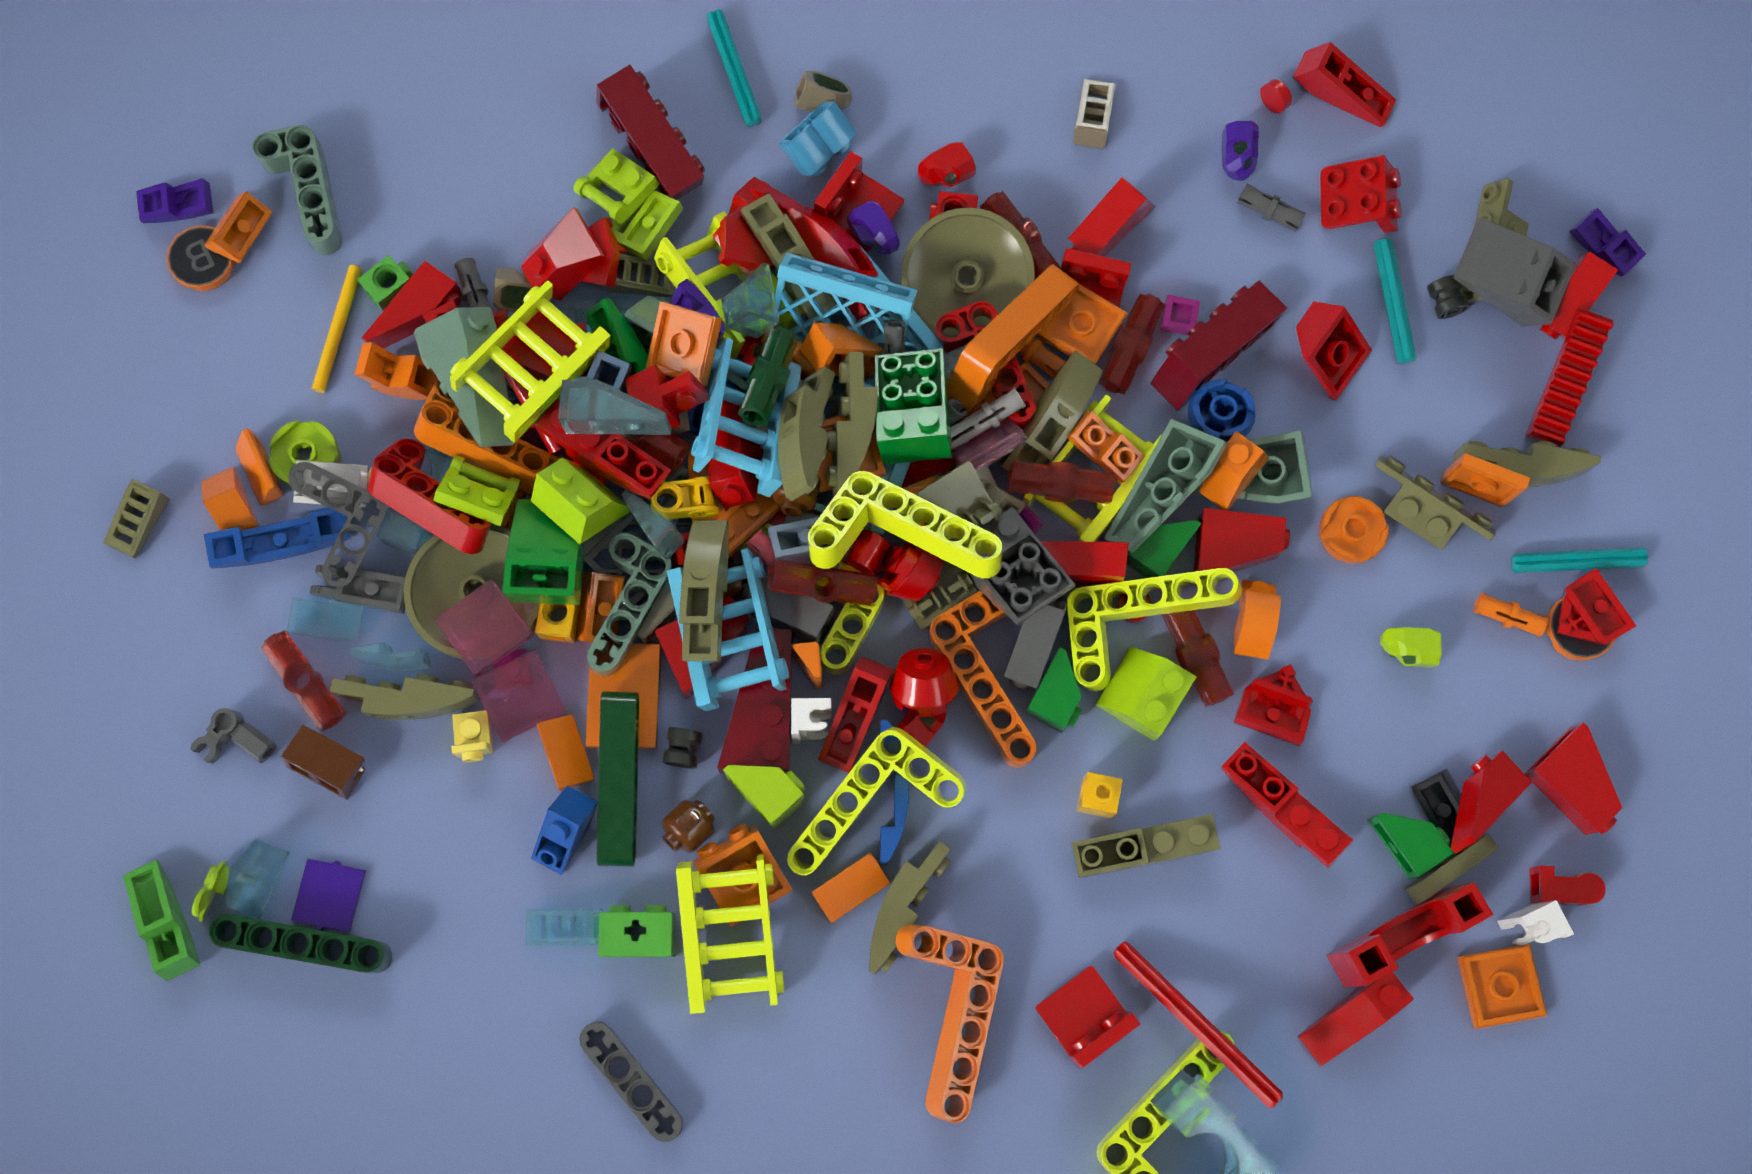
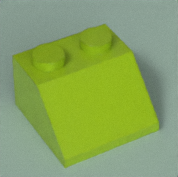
[531,458,630,544]
[1095,647,1196,742]
[723,765,805,830]

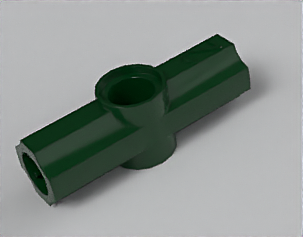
[738,327,798,427]

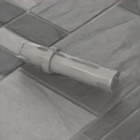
[937,388,1026,460]

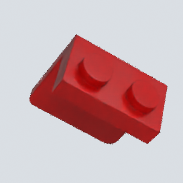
[1320,155,1402,233]

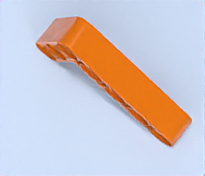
[947,264,1080,420]
[414,378,561,495]
[929,591,1036,768]
[895,924,1004,1123]

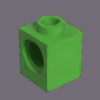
[357,255,413,312]

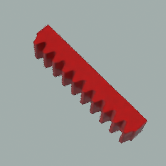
[1525,308,1614,447]

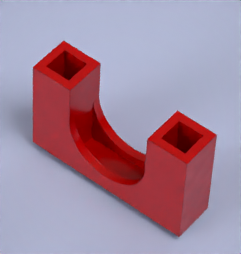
[1326,882,1494,987]

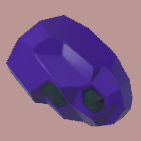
[1222,121,1259,181]
[847,201,900,254]

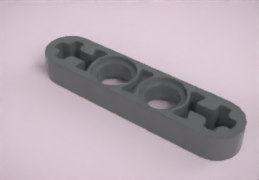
[579,1022,683,1142]

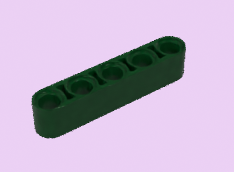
[597,691,639,867]
[209,914,392,973]

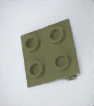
[915,460,1002,541]
[901,559,978,630]

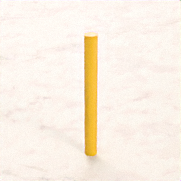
[311,265,362,393]

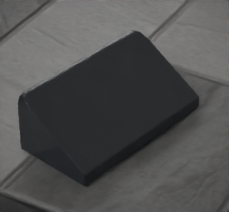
[1411,769,1461,848]

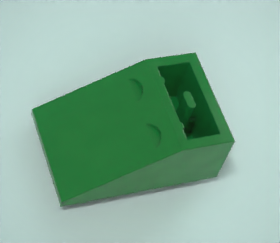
[875,348,952,464]
[502,499,585,605]

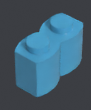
[779,101,857,176]

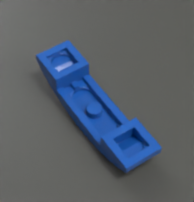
[203,508,351,569]
[880,720,909,865]

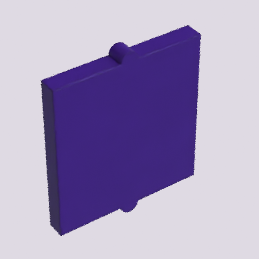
[291,858,366,932]

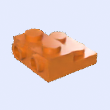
[692,823,792,927]

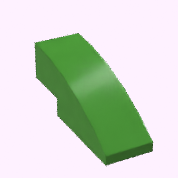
[123,859,200,981]

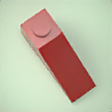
[1292,42,1396,127]
[362,260,462,349]
[818,656,894,773]
[1451,750,1532,854]
[1297,972,1414,1066]

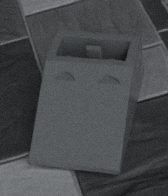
[1453,218,1576,327]
[964,507,1075,625]

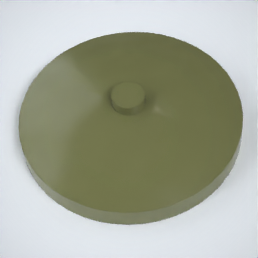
[901,208,1035,338]
[404,523,540,660]

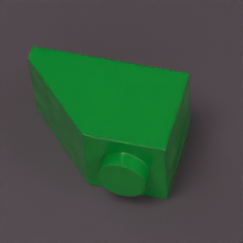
[1127,520,1201,578]
[1025,647,1083,733]
[1368,813,1454,879]

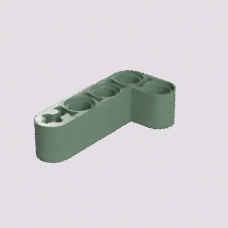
[252,125,342,255]
[587,533,671,677]

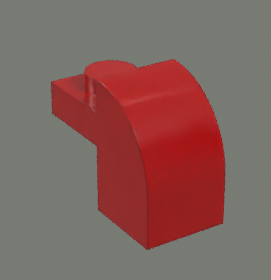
[625,365,709,428]

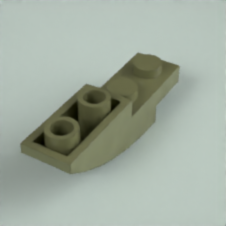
[740,193,838,326]
[998,350,1103,484]
[826,352,878,496]
[778,366,835,501]
[1453,441,1601,487]
[679,520,729,662]
[329,674,481,720]
[1071,814,1221,878]
[869,841,951,975]

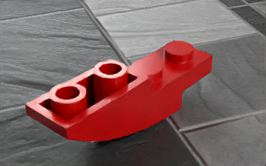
[786,207,880,320]
[536,398,671,499]
[1221,742,1353,868]

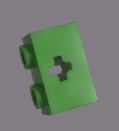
[598,905,675,958]

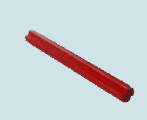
[1113,941,1284,1109]

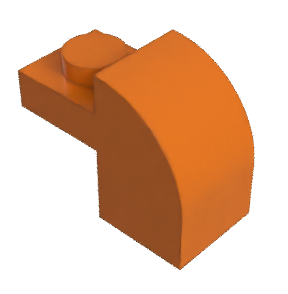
[354,342,437,400]
[1233,579,1281,660]

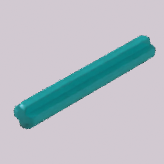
[707,9,762,127]
[1373,238,1417,364]
[1511,547,1649,573]

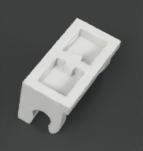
[293,460,368,508]
[791,698,832,744]
[1497,900,1574,946]

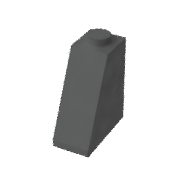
[742,577,834,647]
[1004,596,1067,689]

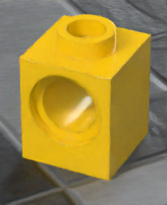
[535,603,580,644]
[1077,772,1123,818]

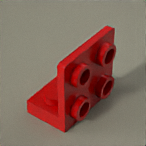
[814,151,904,252]
[1060,248,1131,308]
[1035,966,1141,1069]

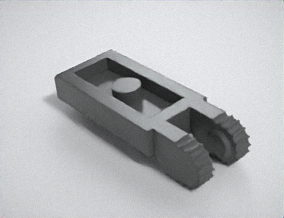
[309,565,405,614]

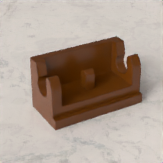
[281,725,365,800]

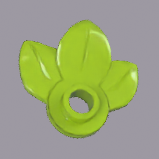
[191,860,235,923]

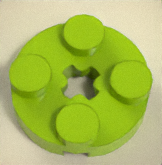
[269,421,342,486]

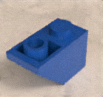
[531,785,598,875]

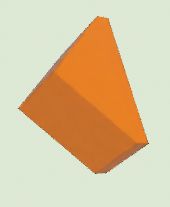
[201,467,260,531]

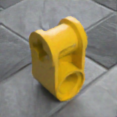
[651,476,719,520]

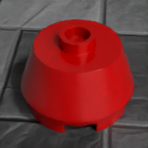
[876,541,943,602]
[889,648,959,717]

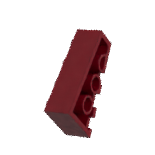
[596,64,705,200]
[1150,280,1287,411]
[717,629,793,774]

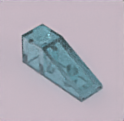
[558,377,671,435]

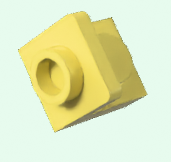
[451,710,493,762]

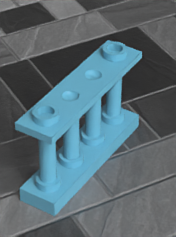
[691,338,802,497]
[667,548,789,711]

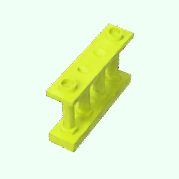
[654,211,802,359]
[450,280,611,443]
[1021,394,1162,542]
[676,854,784,1014]

